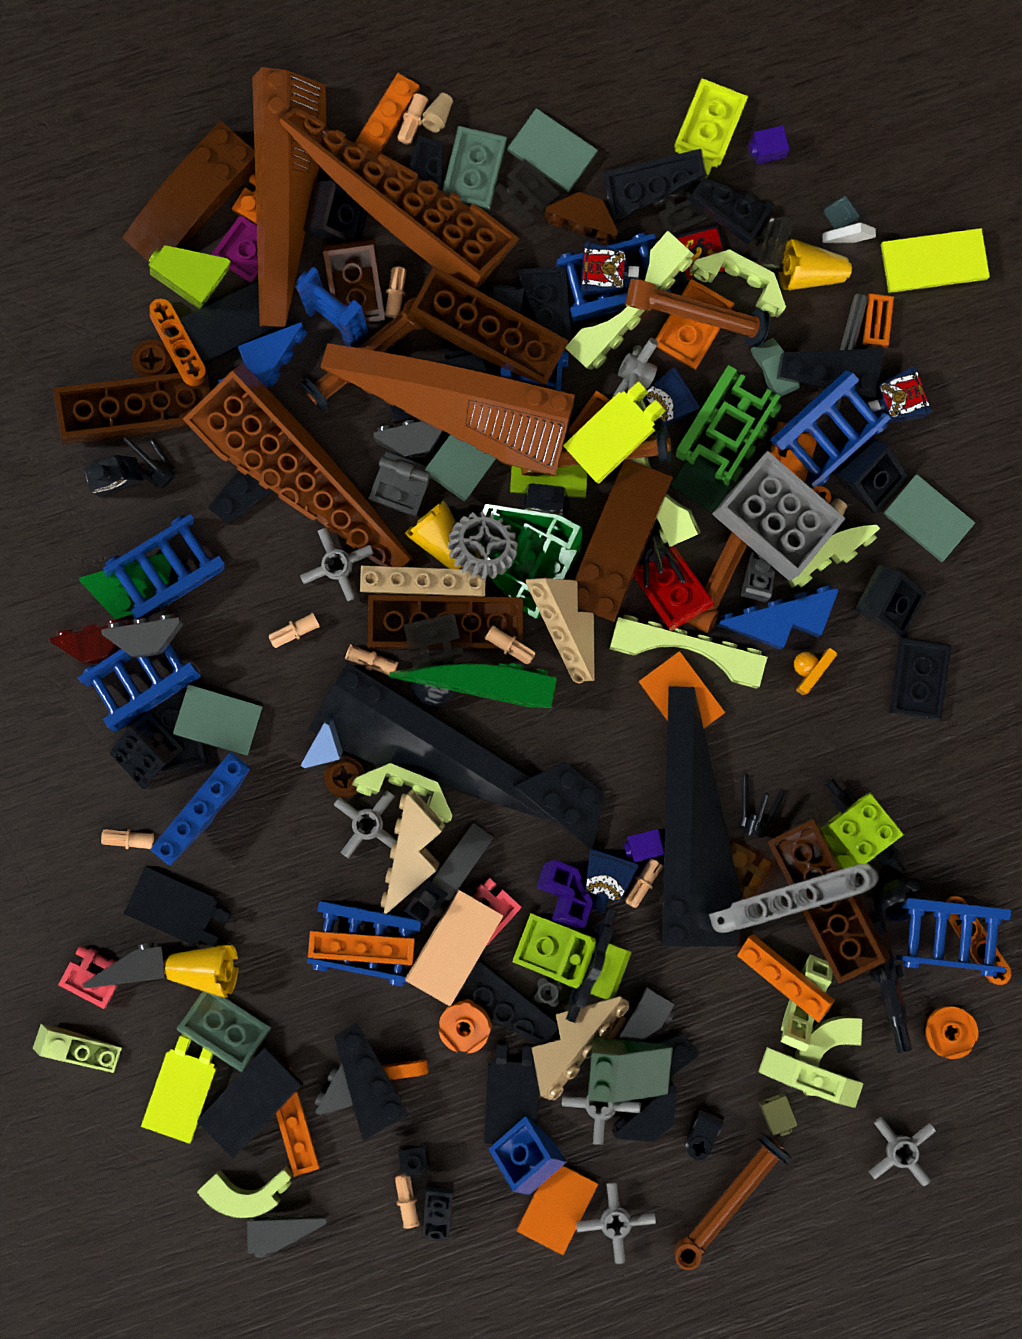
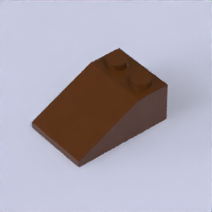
[323,239,385,322]

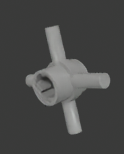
[613,338,658,397]
[300,527,374,602]
[334,790,398,858]
[562,1096,641,1145]
[868,1117,936,1186]
[576,1182,656,1264]

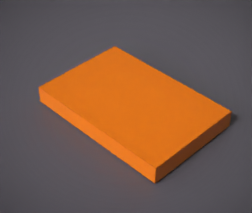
[655,279,735,370]
[638,651,725,728]
[516,1165,598,1255]

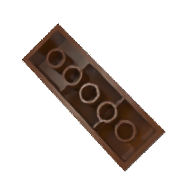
[122,121,255,263]
[407,266,569,385]
[53,370,211,445]
[575,459,673,622]
[368,595,523,650]
[768,819,890,983]

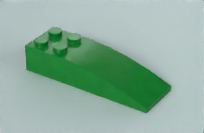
[389,663,557,708]

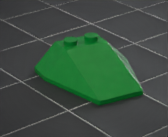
[471,504,582,619]

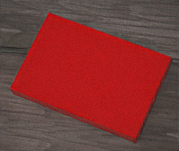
[634,545,714,631]

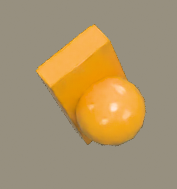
[794,648,837,695]

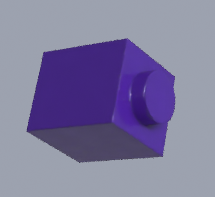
[749,125,789,164]
[623,829,664,862]

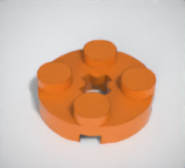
[439,999,492,1053]
[924,1006,978,1059]

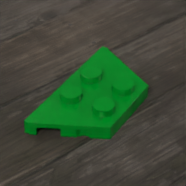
[79,551,175,621]

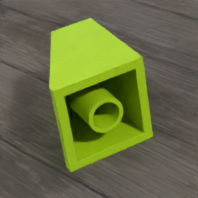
[149,245,231,309]

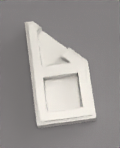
[822,223,876,243]

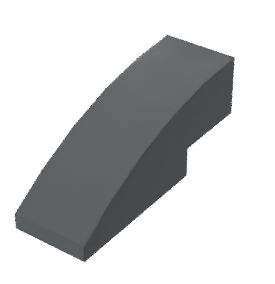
[431,823,494,901]

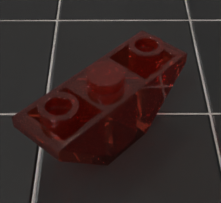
[50,619,130,665]

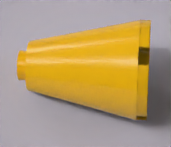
[779,239,852,290]
[405,501,463,569]
[163,945,238,998]

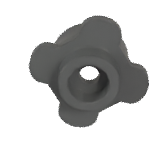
[534,978,562,1007]

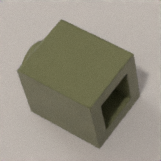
[759,1093,798,1137]

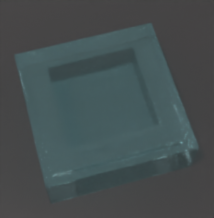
[823,196,859,229]

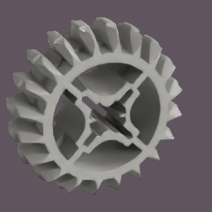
[448,511,518,581]

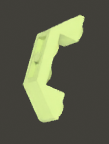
[689,250,786,318]
[352,763,452,823]
[758,1047,864,1108]

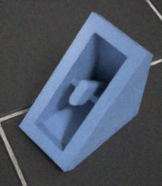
[300,716,343,768]

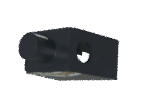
[84,455,144,498]
[520,483,569,518]

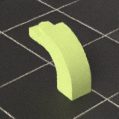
[781,955,833,1052]
[794,1016,862,1096]
[197,1166,293,1218]

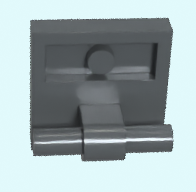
[368,452,431,517]

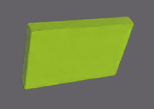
[510,446,587,499]

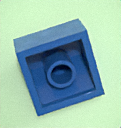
[488,1116,566,1195]

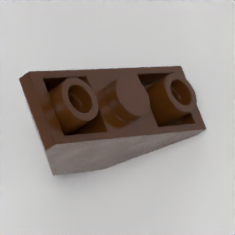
[545,192,618,244]

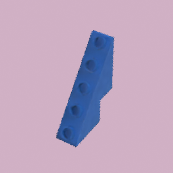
[218,322,307,389]
[717,585,838,650]
[150,752,251,866]

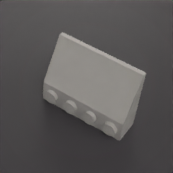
[712,451,845,581]

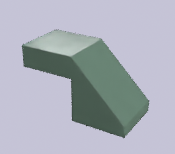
[751,338,800,396]

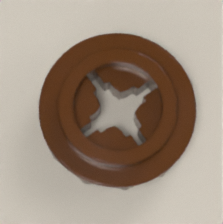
[131,340,172,377]
[324,756,365,797]

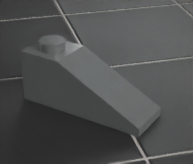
[82,943,165,989]
[615,987,676,1042]
[247,1213,329,1257]

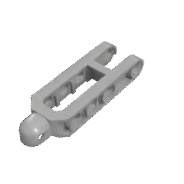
[709,863,878,933]

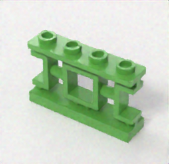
[676,365,782,486]

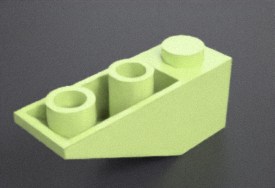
[33,1024,122,1073]

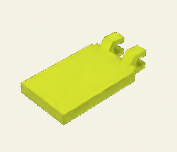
[674,79,748,180]
[563,381,666,484]
[141,1034,217,1144]

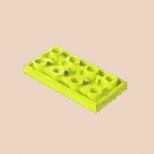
[881,228,989,293]

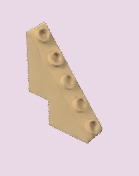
[360,566,485,597]
[526,578,595,683]
[381,789,445,914]
[532,996,629,1100]

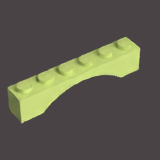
[565,231,694,370]
[629,399,701,546]
[609,615,767,689]

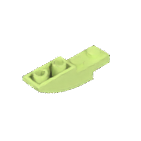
[786,525,880,588]

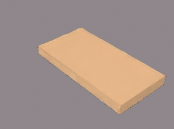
[405,889,503,1006]

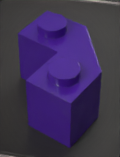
[536,860,593,930]

